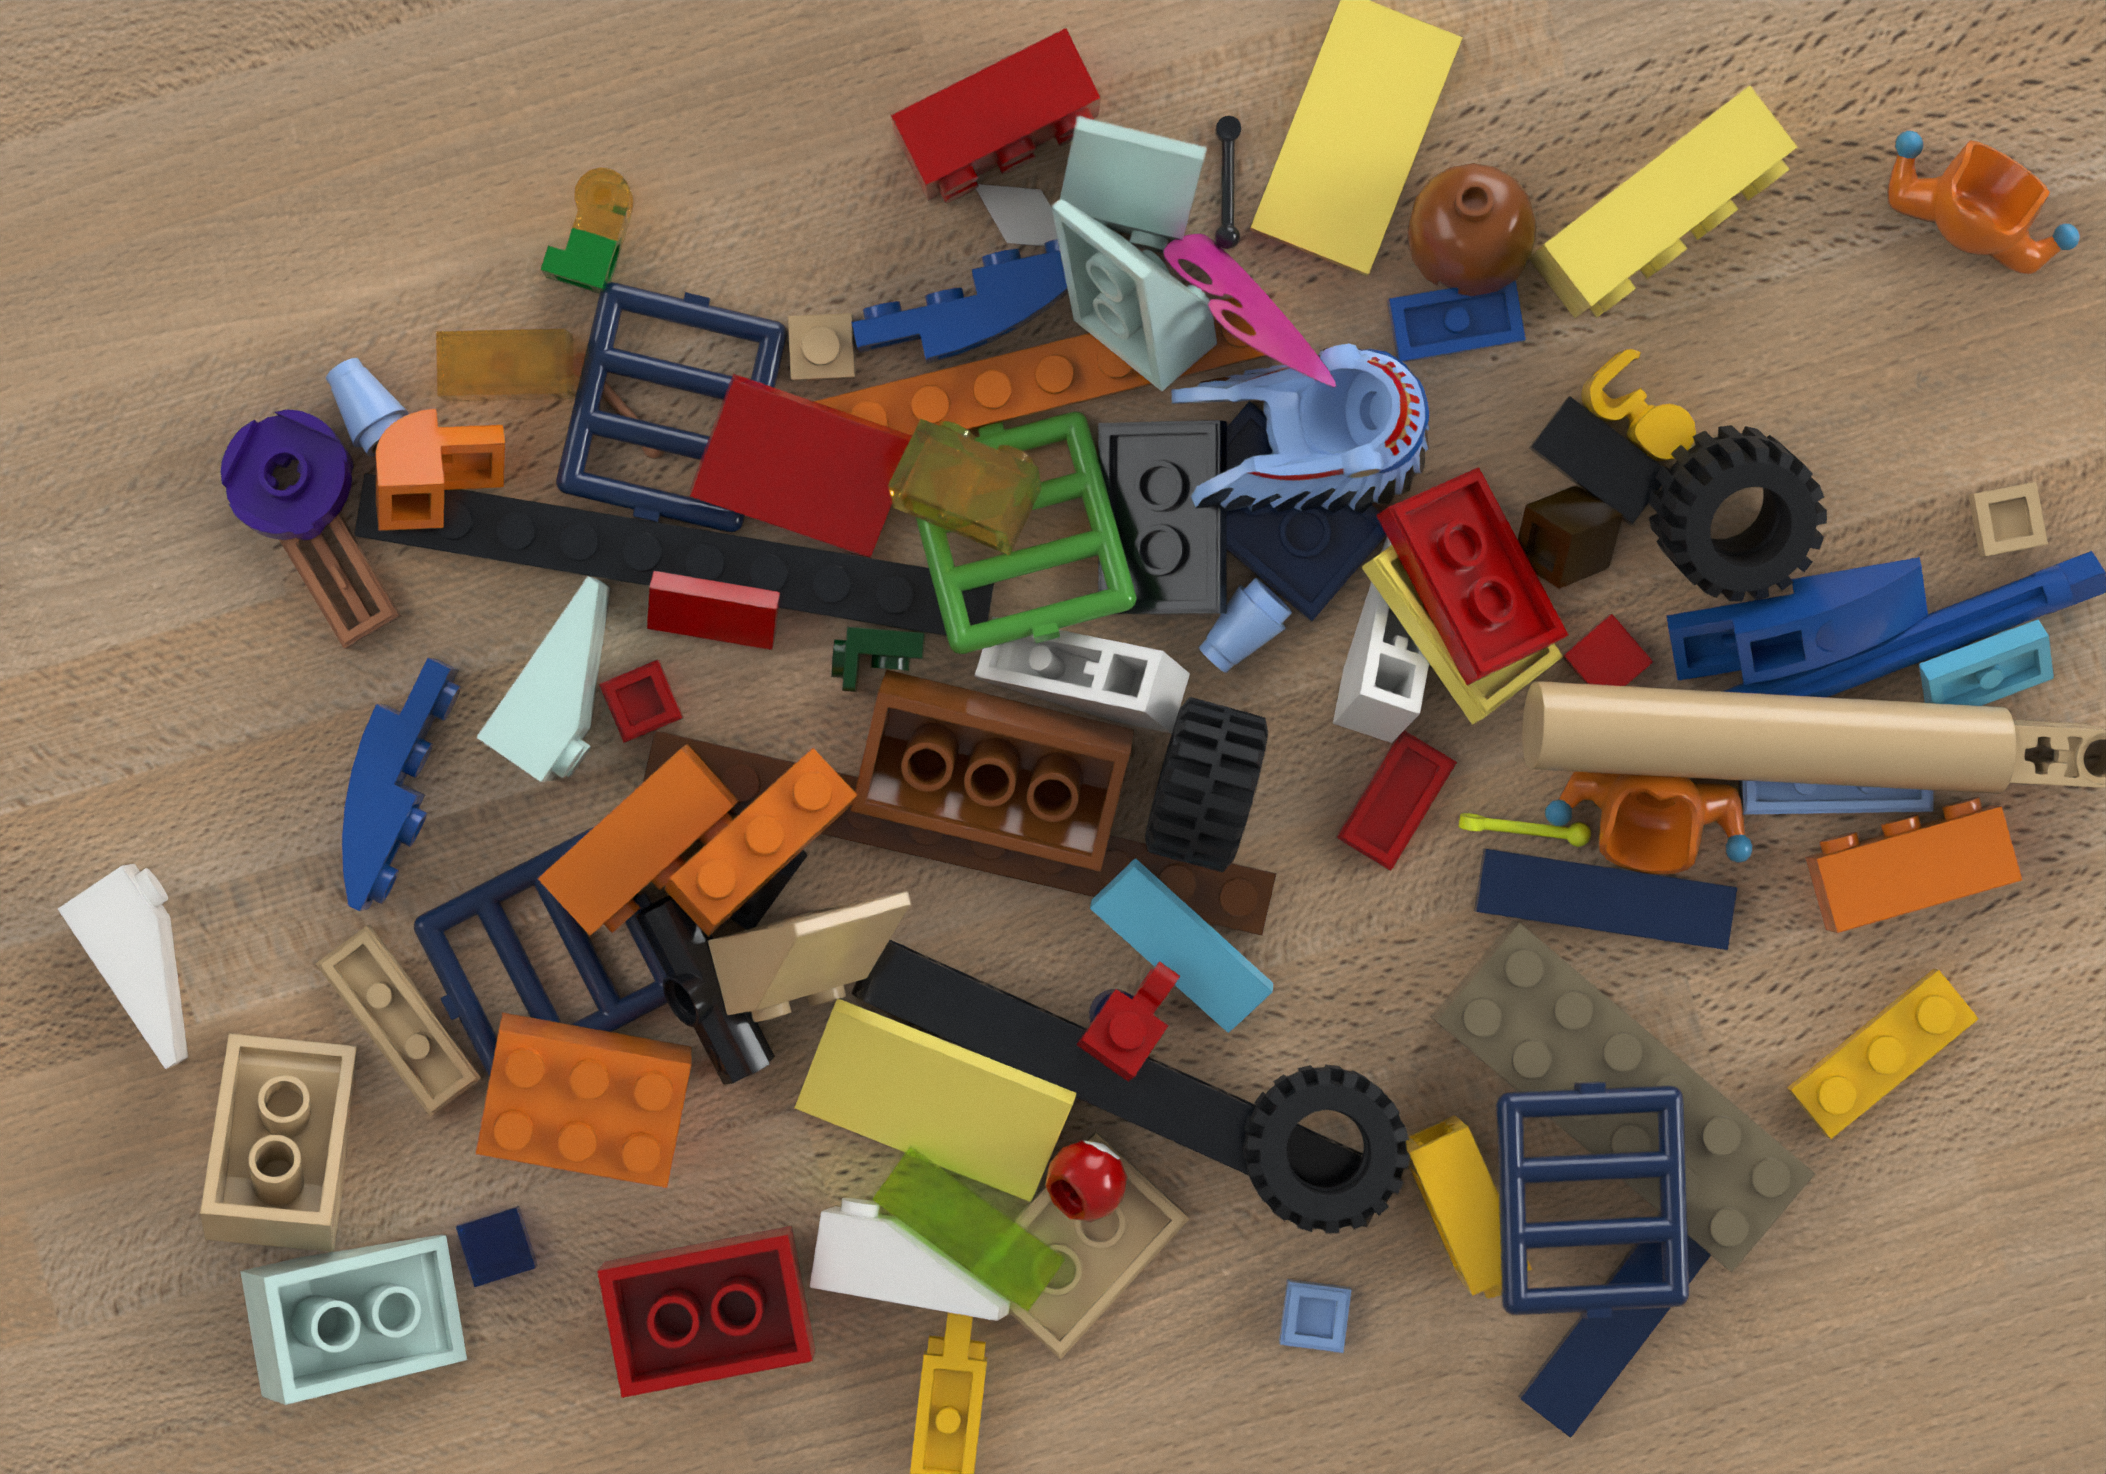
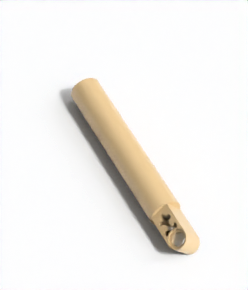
[1522,681,2106,794]

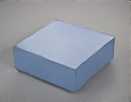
[1279,1279,1352,1353]

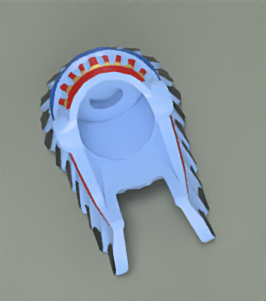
[1171,344,1430,513]

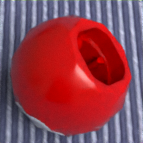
[1045,1140,1127,1222]

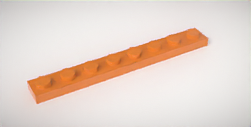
[814,290,1268,444]

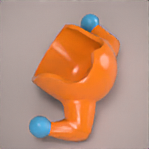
[1887,131,2080,274]
[1545,772,1752,875]

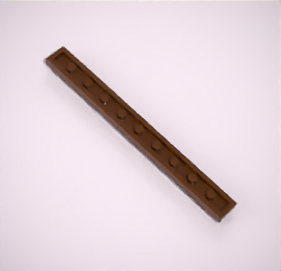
[643,730,1276,936]

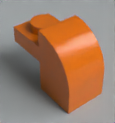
[376,409,505,531]

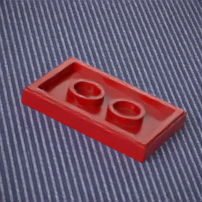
[690,374,916,558]
[1376,467,1569,686]

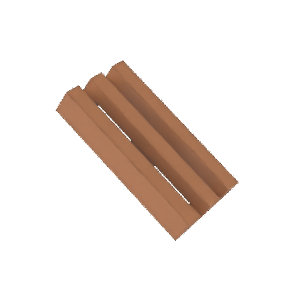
[279,512,402,649]

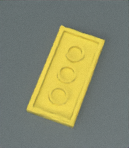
[1249,0,1463,277]
[794,998,1076,1202]

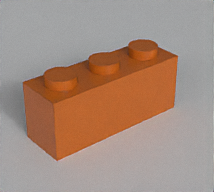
[538,744,739,936]
[665,748,857,937]
[1805,797,2022,933]

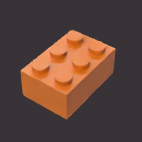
[475,1012,692,1188]

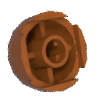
[1407,163,1537,296]

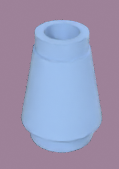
[326,358,408,457]
[1199,578,1292,673]

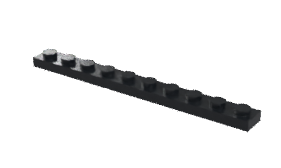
[354,473,994,636]

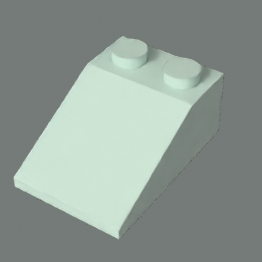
[1060,116,1206,253]
[1052,199,1217,391]
[476,576,611,782]
[240,1234,467,1405]

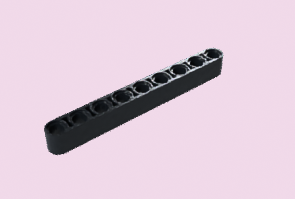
[851,940,1374,1228]

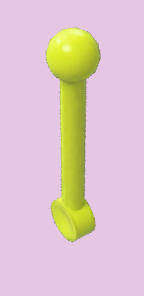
[1458,813,1591,847]

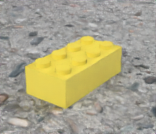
[1529,85,1797,318]

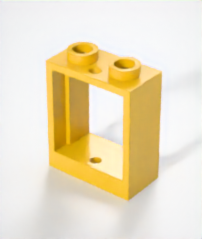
[1406,1115,1532,1299]

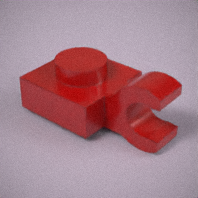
[1076,961,1180,1082]

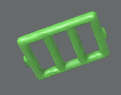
[904,411,1136,654]

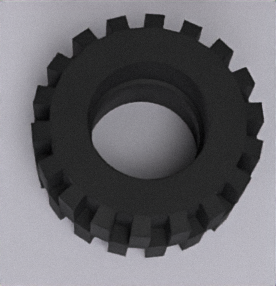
[1649,425,1827,602]
[1145,697,1268,873]
[1242,1064,1410,1234]

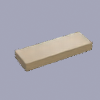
[316,925,484,1117]

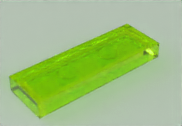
[872,1146,1065,1312]

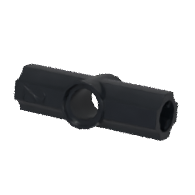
[636,895,775,1085]

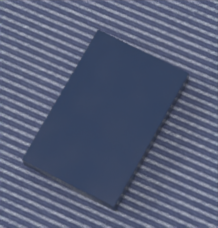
[1227,401,1386,622]

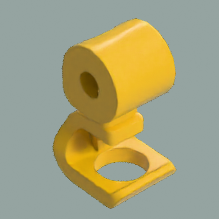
[1581,349,1696,462]

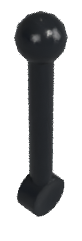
[1215,116,1242,249]

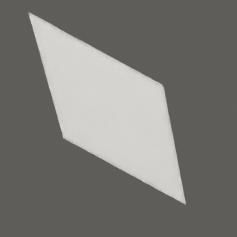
[976,184,1058,246]

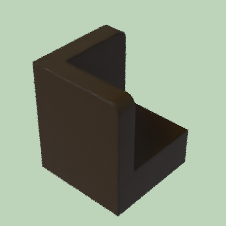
[1518,486,1623,589]

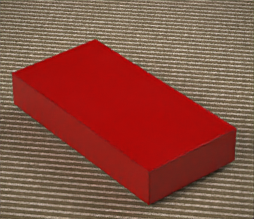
[647,571,780,650]
[1335,730,1457,871]

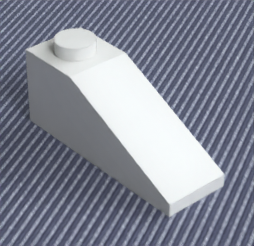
[1333,536,1429,743]
[974,616,1190,734]
[58,864,188,1069]
[809,1198,1010,1321]

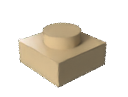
[788,313,855,382]
[1968,482,2048,557]

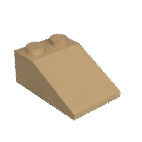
[708,892,910,1022]
[200,1033,357,1252]

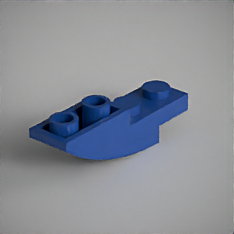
[851,239,1068,364]
[1666,557,1928,685]
[342,658,461,911]

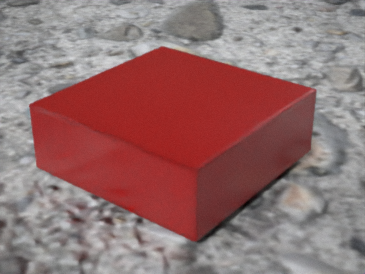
[1562,614,1653,686]
[599,659,684,743]

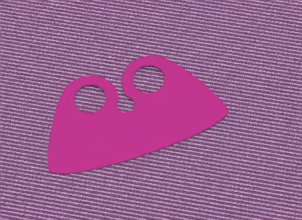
[1163,234,1336,387]

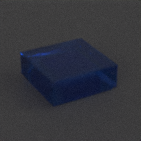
[456,1205,538,1287]

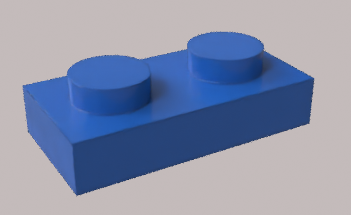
[1387,280,1526,363]

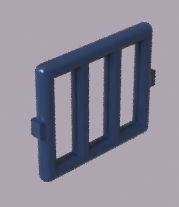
[556,282,787,532]
[413,827,667,1078]
[1496,1082,1689,1319]

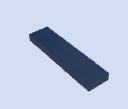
[1474,848,1738,950]
[1518,1212,1711,1438]

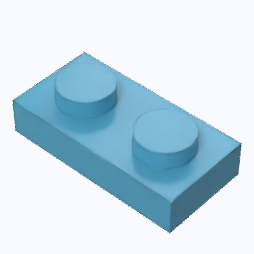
[1919,619,2054,706]

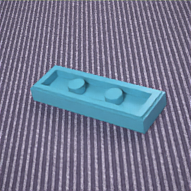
[1090,858,1273,1033]

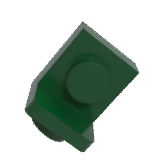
[831,627,925,692]

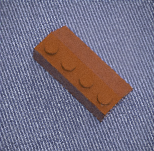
[851,669,1134,872]

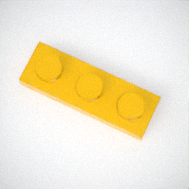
[1787,968,1979,1139]

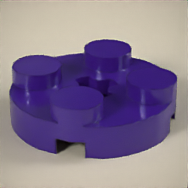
[220,409,354,540]

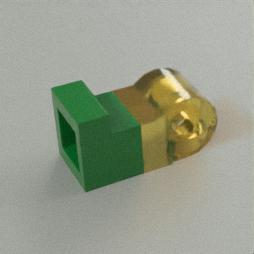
[540,167,634,294]

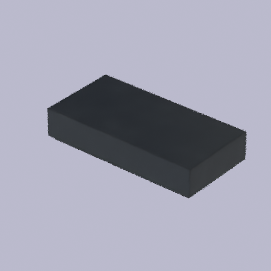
[1529,396,1662,525]

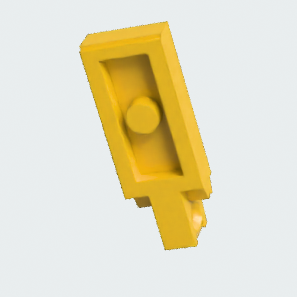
[910,1312,987,1474]

